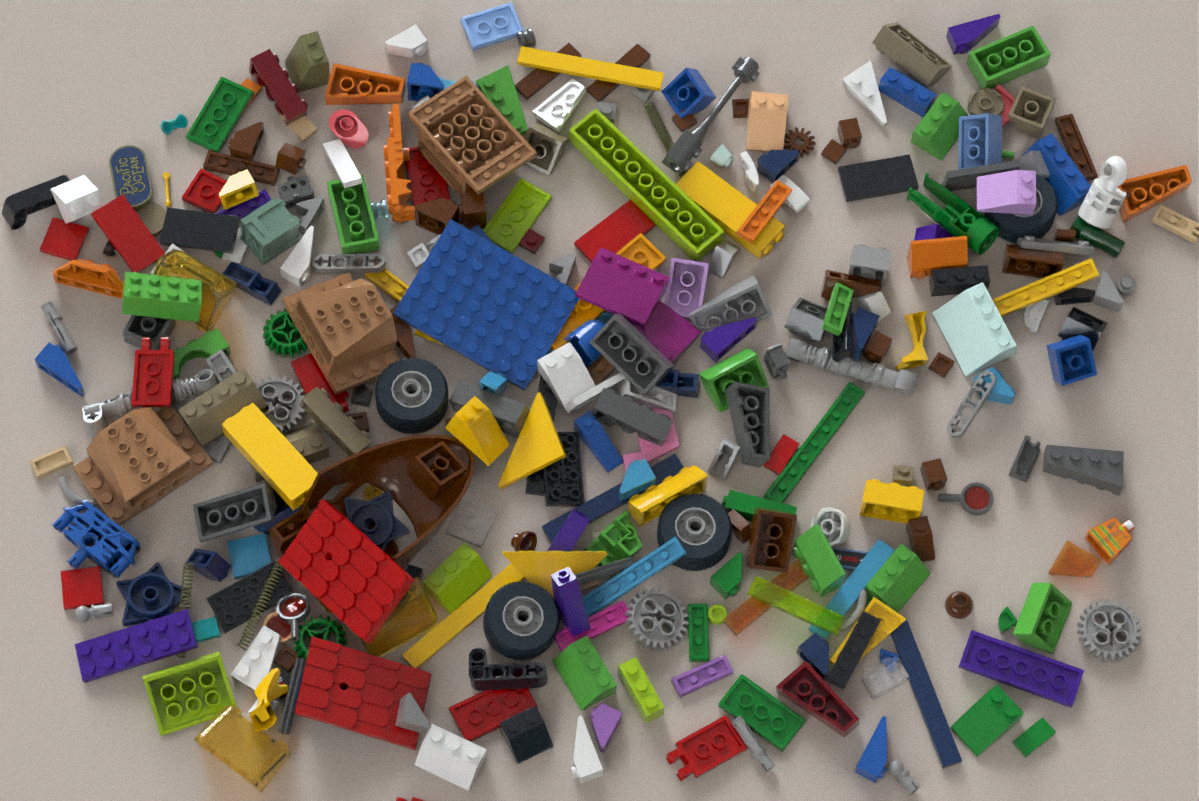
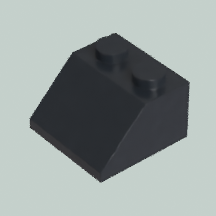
[1058,307,1108,351]
[499,706,553,764]

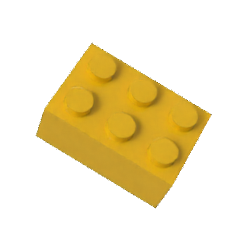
[859,479,924,524]

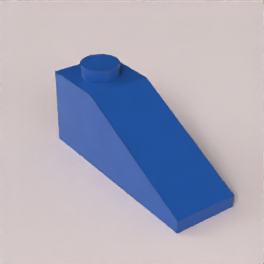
[35,342,85,397]
[574,411,623,473]
[855,716,888,783]

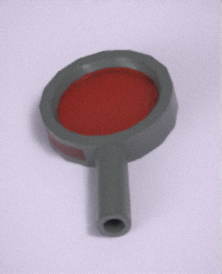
[938,482,994,516]
[276,593,311,642]

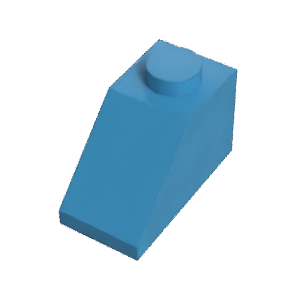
[479,371,507,396]
[619,459,656,501]

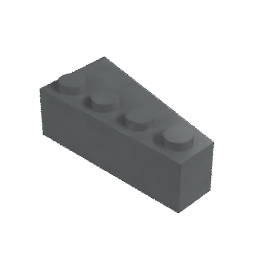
[449,381,529,439]
[725,382,770,467]
[592,388,674,446]
[1043,445,1124,496]

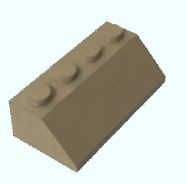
[872,22,953,87]
[178,368,268,447]
[299,387,371,456]
[249,423,330,482]

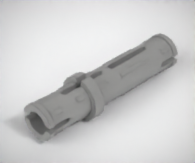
[41,301,78,354]
[731,716,775,773]

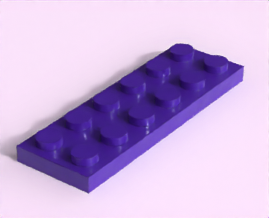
[75,609,198,683]
[959,630,1084,708]

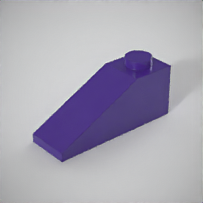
[946,14,1001,55]
[700,317,757,363]

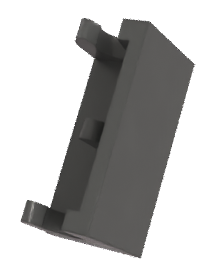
[1009,435,1041,483]

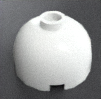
[811,507,851,547]

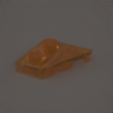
[1048,540,1101,578]

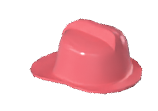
[329,109,369,149]

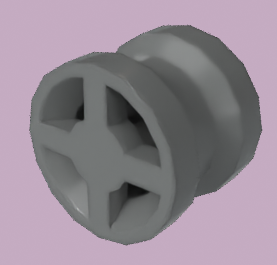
[516,28,536,48]

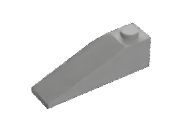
[689,276,773,331]

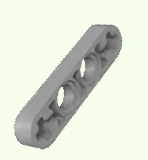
[312,254,386,274]
[947,371,997,438]

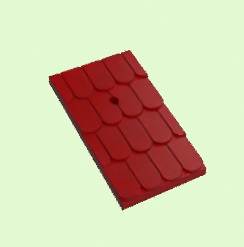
[279,499,415,643]
[295,637,432,750]

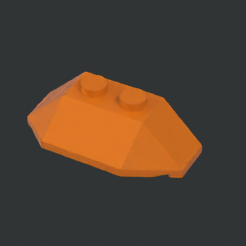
[53,259,123,299]

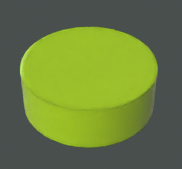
[708,604,727,625]

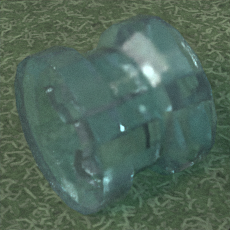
[370,199,389,220]

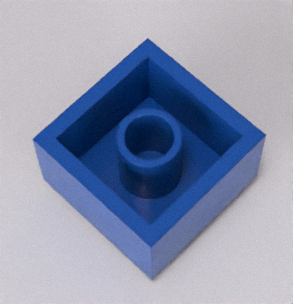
[1046,335,1097,386]

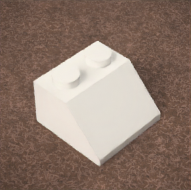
[50,175,105,224]

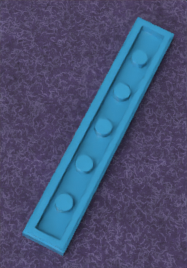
[582,537,687,617]
[808,539,895,639]

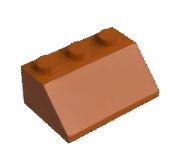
[907,236,968,279]

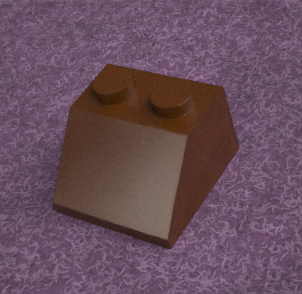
[458,187,487,230]
[415,198,459,235]

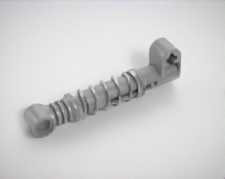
[785,338,918,396]
[82,369,218,438]

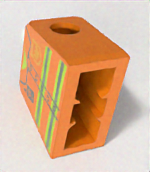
[1085,518,1135,565]

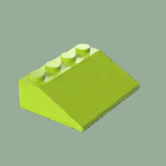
[142,651,238,736]

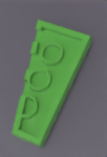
[476,65,528,136]

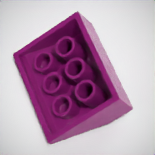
[575,248,670,327]
[608,301,701,365]

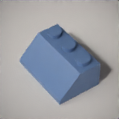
[958,113,1002,170]

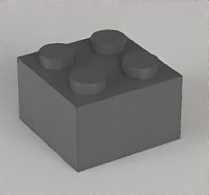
[122,315,176,350]

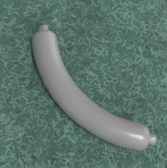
[59,475,97,506]
[836,589,867,631]

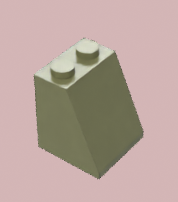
[285,31,330,92]

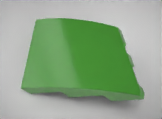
[584,510,643,578]

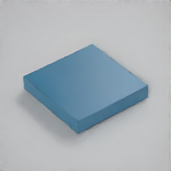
[227,533,271,579]

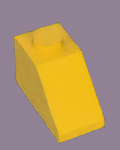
[219,170,259,210]

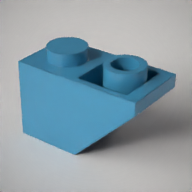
[972,366,1016,405]

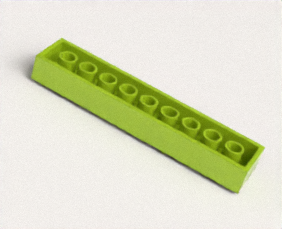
[568,108,724,261]

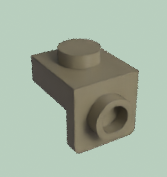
[893,465,913,487]

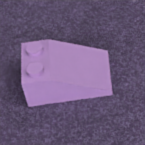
[976,170,1036,215]
[664,257,711,318]

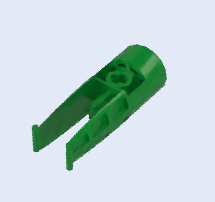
[907,173,1000,255]

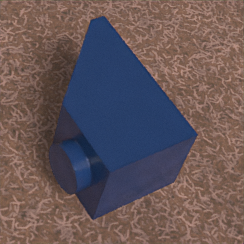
[757,150,800,183]
[185,548,231,582]
[797,633,829,681]

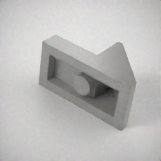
[295,197,325,235]
[549,252,576,286]

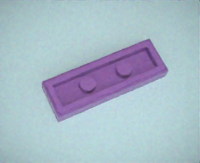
[671,655,734,698]

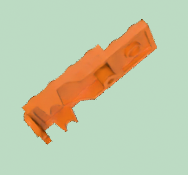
[383,104,415,223]

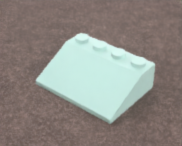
[932,282,1017,377]

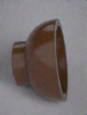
[511,531,537,551]
[945,591,973,619]

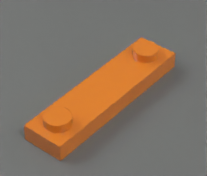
[736,180,793,244]

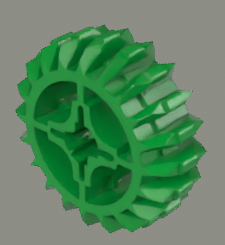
[263,308,307,358]
[293,614,347,660]

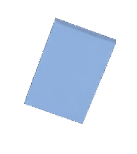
[460,2,524,51]

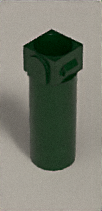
[1070,215,1125,258]

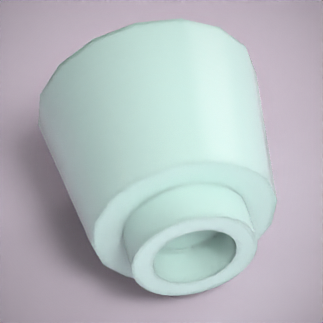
[710,144,734,168]

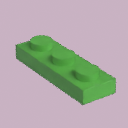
[822,282,854,336]

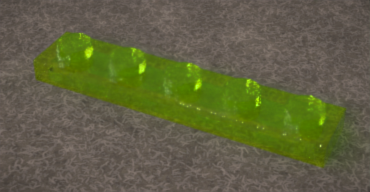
[747,576,845,636]

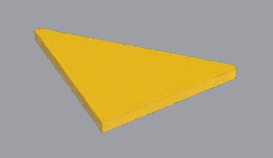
[498,392,566,490]
[502,551,608,598]

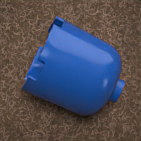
[564,319,606,367]

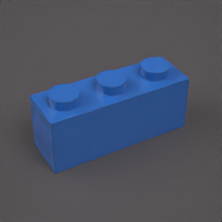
[878,67,936,117]

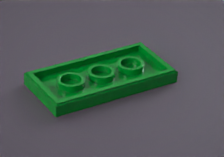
[186,76,254,153]
[718,674,806,752]

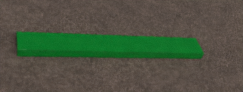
[763,382,865,503]

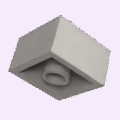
[848,244,891,287]

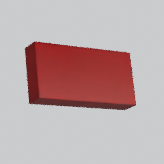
[763,434,800,475]

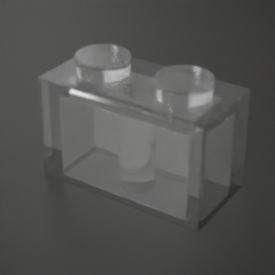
[861,656,909,700]

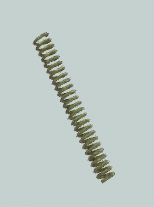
[644,101,688,178]
[237,559,284,650]
[175,564,195,658]

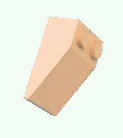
[746,91,788,153]

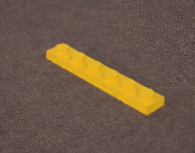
[992,258,1100,317]

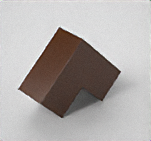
[728,509,751,544]

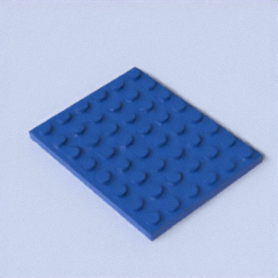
[393,219,580,391]

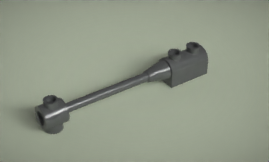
[662,57,760,173]

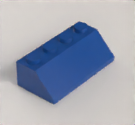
[1023,133,1091,216]

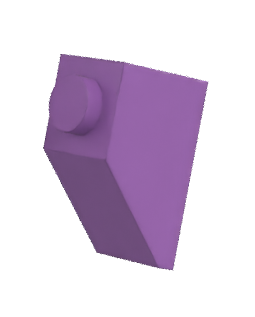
[590,703,622,753]

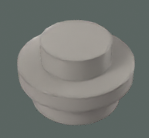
[1117,276,1136,294]

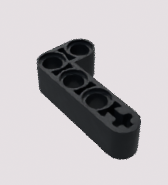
[2,175,70,230]
[469,648,548,691]

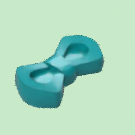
[160,113,188,135]

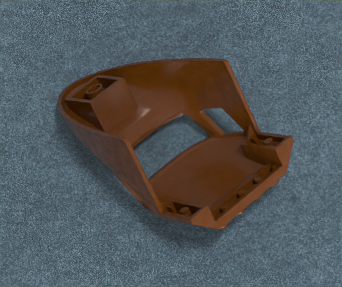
[269,435,475,614]

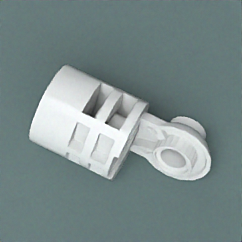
[1078,156,1127,229]

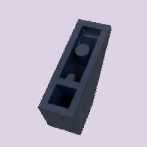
[851,307,880,362]

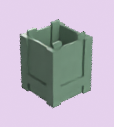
[240,197,300,265]

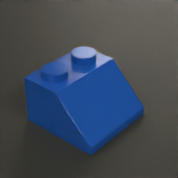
[407,63,444,101]
[661,67,717,118]

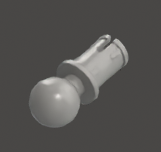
[75,603,113,621]
[888,760,920,795]

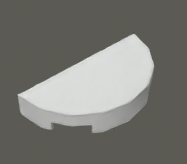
[1023,300,1049,334]

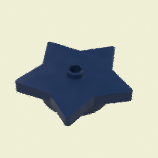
[344,490,410,552]
[116,562,190,627]

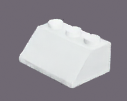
[414,724,487,791]

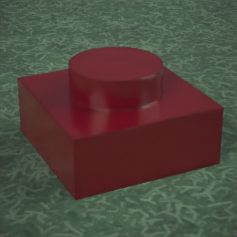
[519,229,545,255]

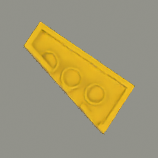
[829,597,906,664]

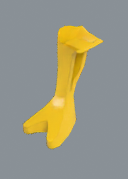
[896,310,929,371]
[249,668,289,732]

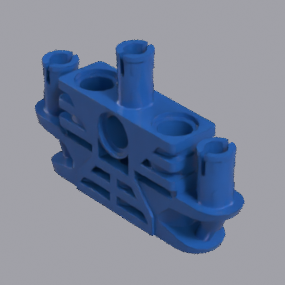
[52,500,141,578]

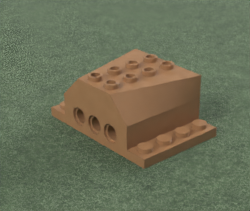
[408,75,537,197]
[281,272,400,395]
[73,405,213,526]

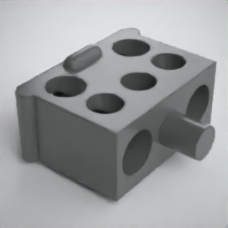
[277,176,315,209]
[764,343,790,379]

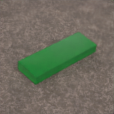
[687,604,709,662]

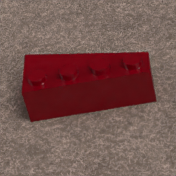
[249,48,308,126]
[776,661,859,738]

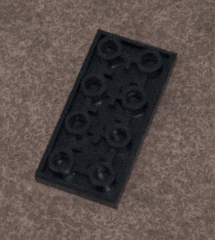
[837,154,919,202]
[159,207,240,254]
[542,432,585,507]
[206,560,294,634]

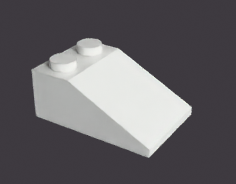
[537,342,600,414]

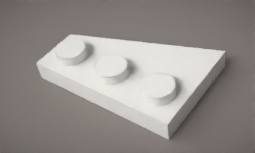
[231,626,282,691]

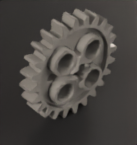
[254,375,306,435]
[625,587,689,651]
[1077,598,1142,662]

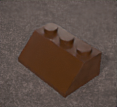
[1002,244,1064,278]
[746,507,797,573]

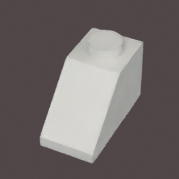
[385,24,428,58]

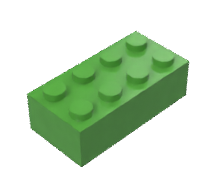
[967,26,1051,89]
[327,175,380,254]
[121,272,202,322]

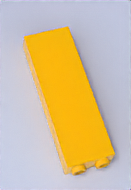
[676,161,785,259]
[222,403,318,511]

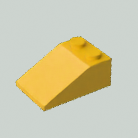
[445,396,510,466]

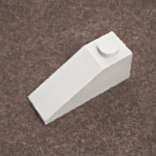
[280,226,315,287]
[616,378,677,413]
[571,715,603,784]

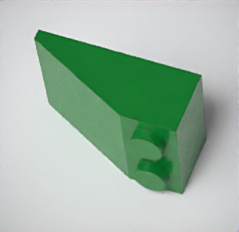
[950,684,1024,757]

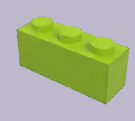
[618,657,665,723]

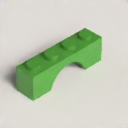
[173,328,231,379]

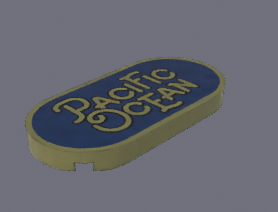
[109,145,153,210]

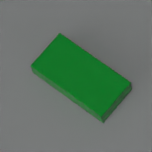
[1012,717,1056,758]

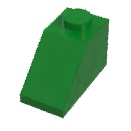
[710,552,742,600]

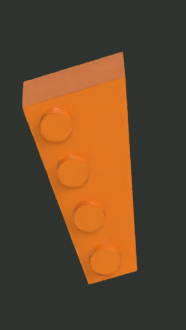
[324,63,407,105]
[1117,165,1192,223]

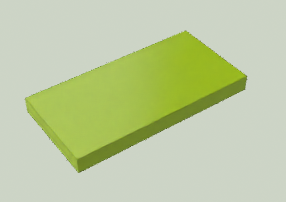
[483,178,552,254]

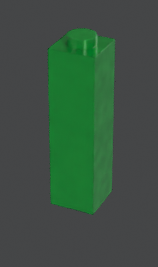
[722,490,797,521]

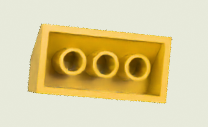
[628,465,708,527]

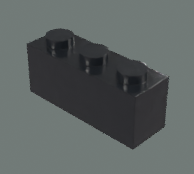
[929,265,990,296]

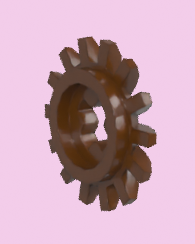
[784,127,816,157]

